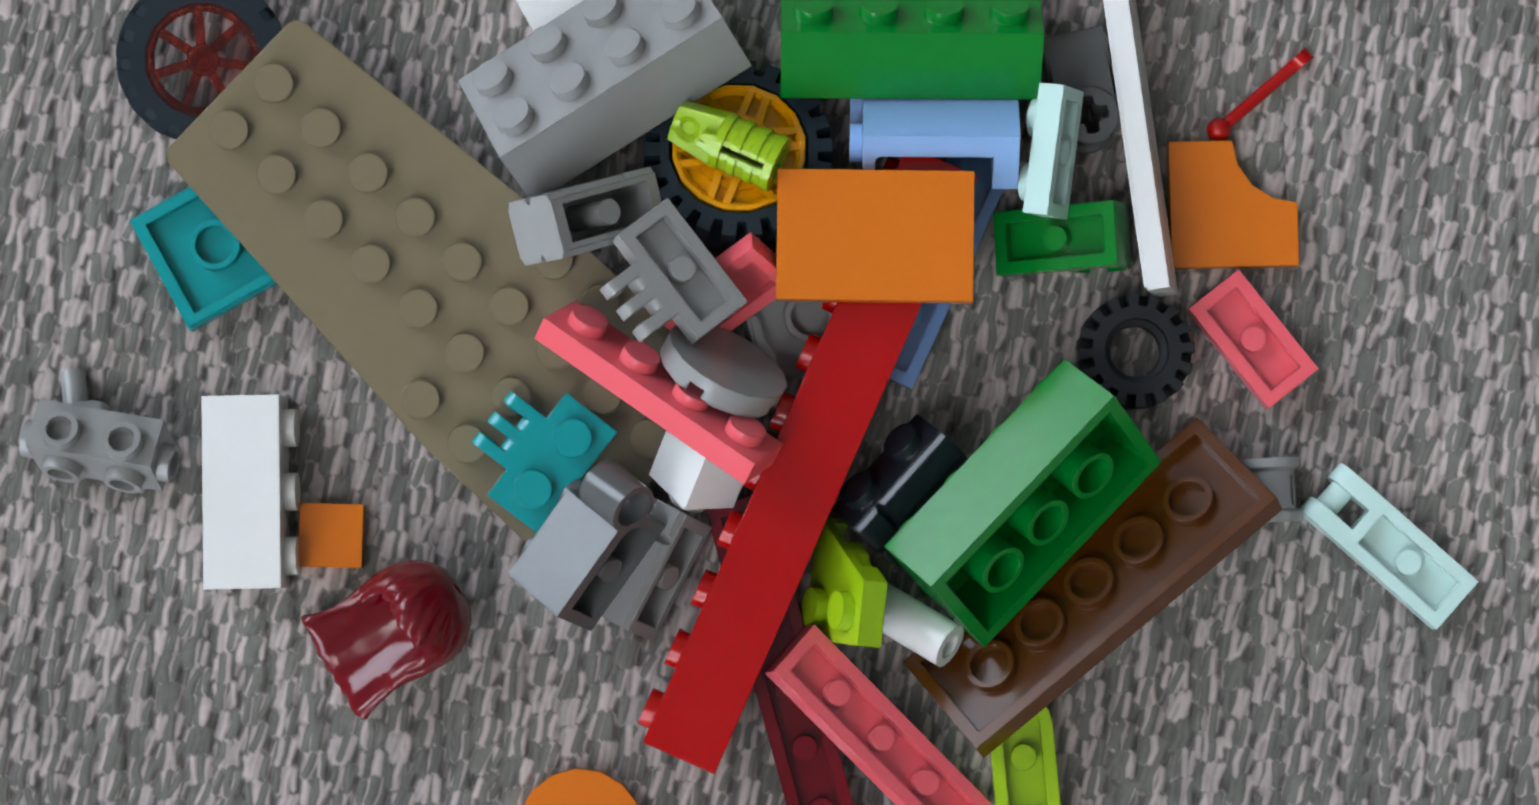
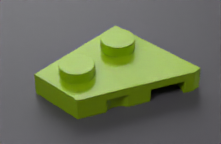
[801,517,888,648]

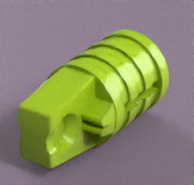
[667,101,792,192]

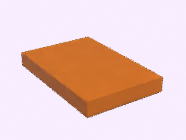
[776,169,975,304]

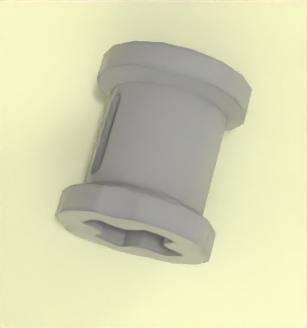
[1243,457,1304,522]

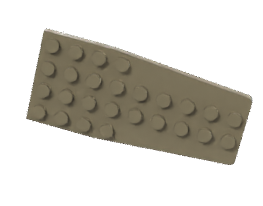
[167,20,670,542]

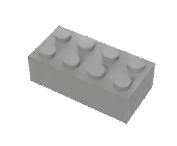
[458,0,752,197]

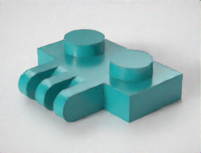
[471,390,617,533]

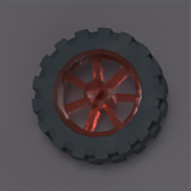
[116,0,282,139]

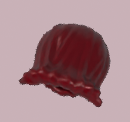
[301,560,472,720]

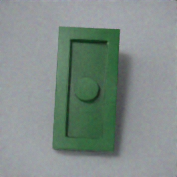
[993,200,1132,277]

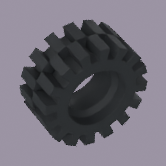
[1075,293,1195,410]

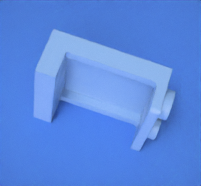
[849,99,1021,189]

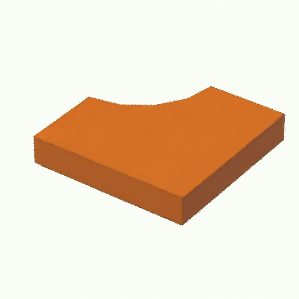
[1166,140,1299,270]

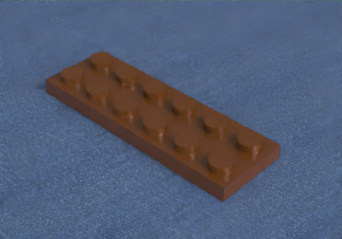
[903,418,1283,758]

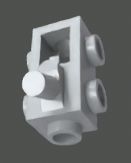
[19,368,180,494]

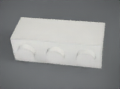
[201,394,301,590]

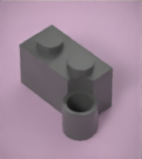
[508,459,666,631]

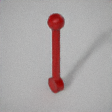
[1206,48,1314,141]

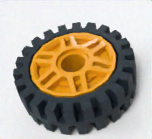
[643,60,833,254]

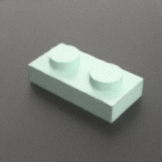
[1018,82,1084,220]

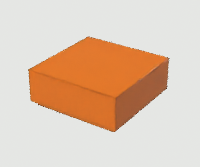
[299,503,366,568]

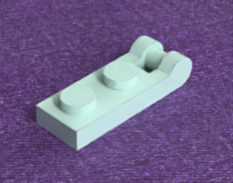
[1299,463,1479,630]

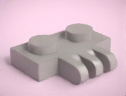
[599,198,748,345]

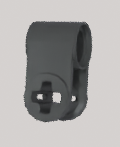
[1043,26,1119,153]

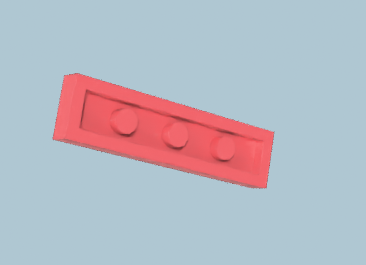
[534,301,783,485]
[765,624,991,805]

